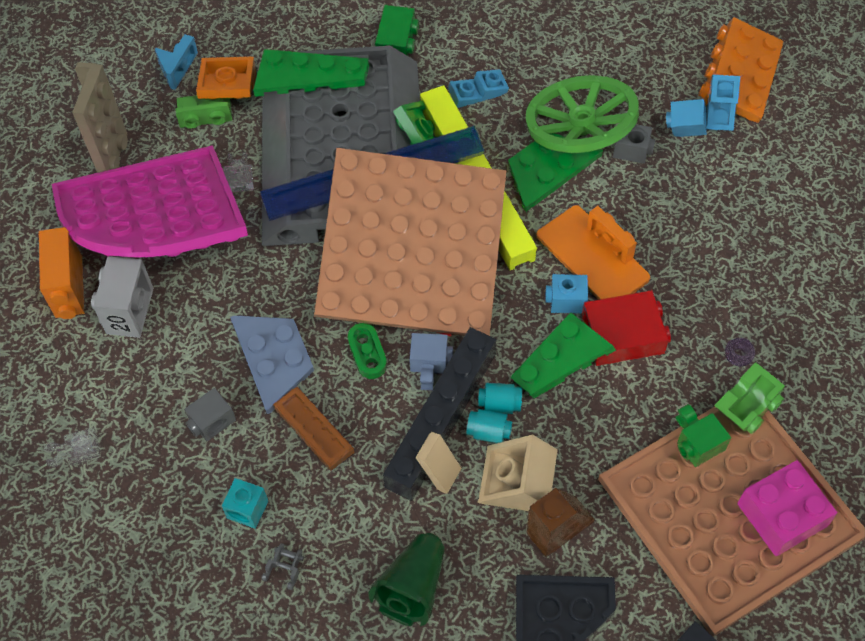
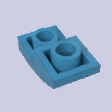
[448,69,509,108]

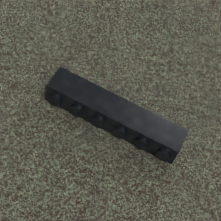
[383,327,497,501]

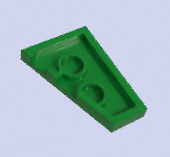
[510,312,616,399]

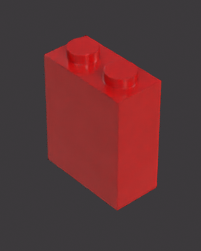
[582,290,671,366]

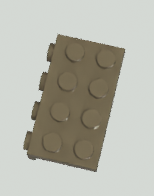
[72,62,128,173]

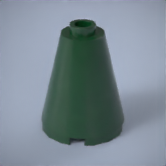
[368,533,445,627]

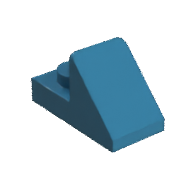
[155,34,198,90]

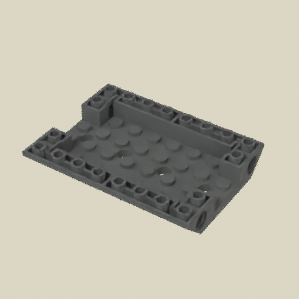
[262,46,422,246]

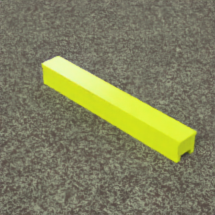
[420,85,537,270]

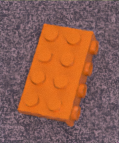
[698,17,784,122]

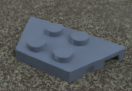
[230,316,314,414]

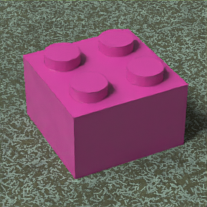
[737,460,838,557]

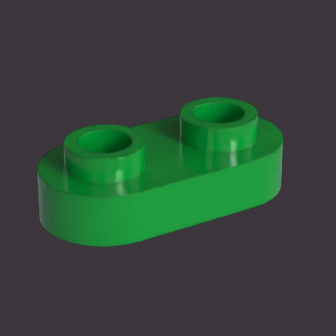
[348,323,387,379]

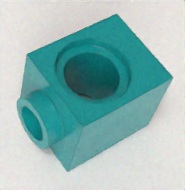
[222,478,268,529]

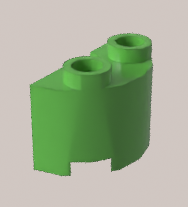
[714,362,785,434]

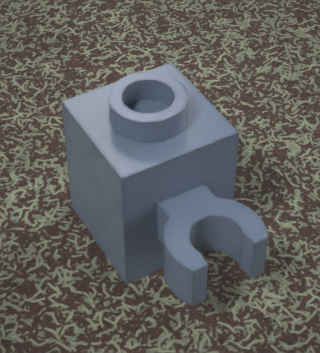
[410,333,453,390]

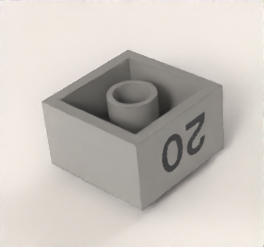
[91,256,154,338]

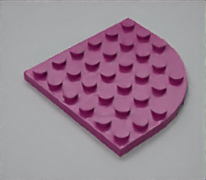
[51,145,248,257]

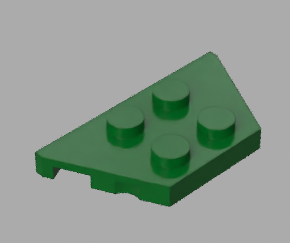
[508,133,603,212]

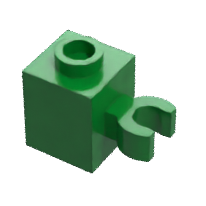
[675,404,731,468]

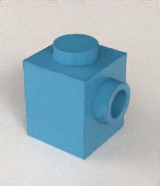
[666,99,707,137]
[545,274,588,313]

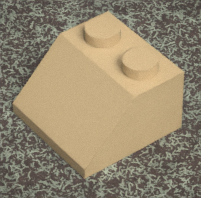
[478,435,558,511]

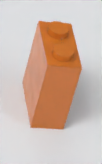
[39,227,84,319]

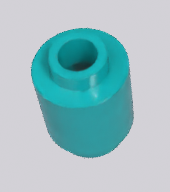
[478,383,522,414]
[466,409,513,443]

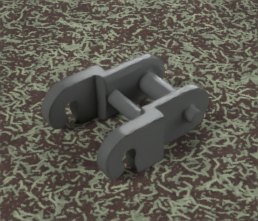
[262,543,304,590]

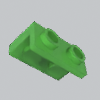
[176,95,232,128]

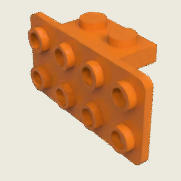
[537,205,650,300]

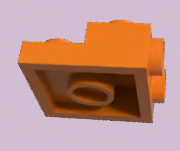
[196,57,256,99]

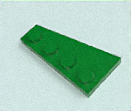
[253,49,369,97]

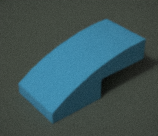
[707,75,740,131]

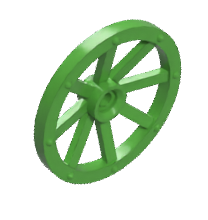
[526,75,639,153]

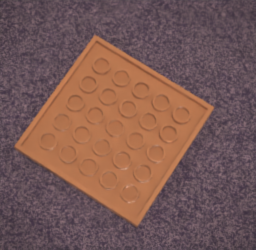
[314,148,506,336]
[598,407,865,637]

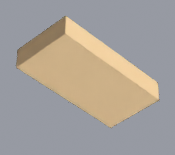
[416,432,462,494]

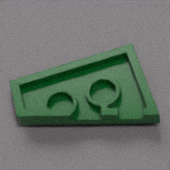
[393,100,450,163]

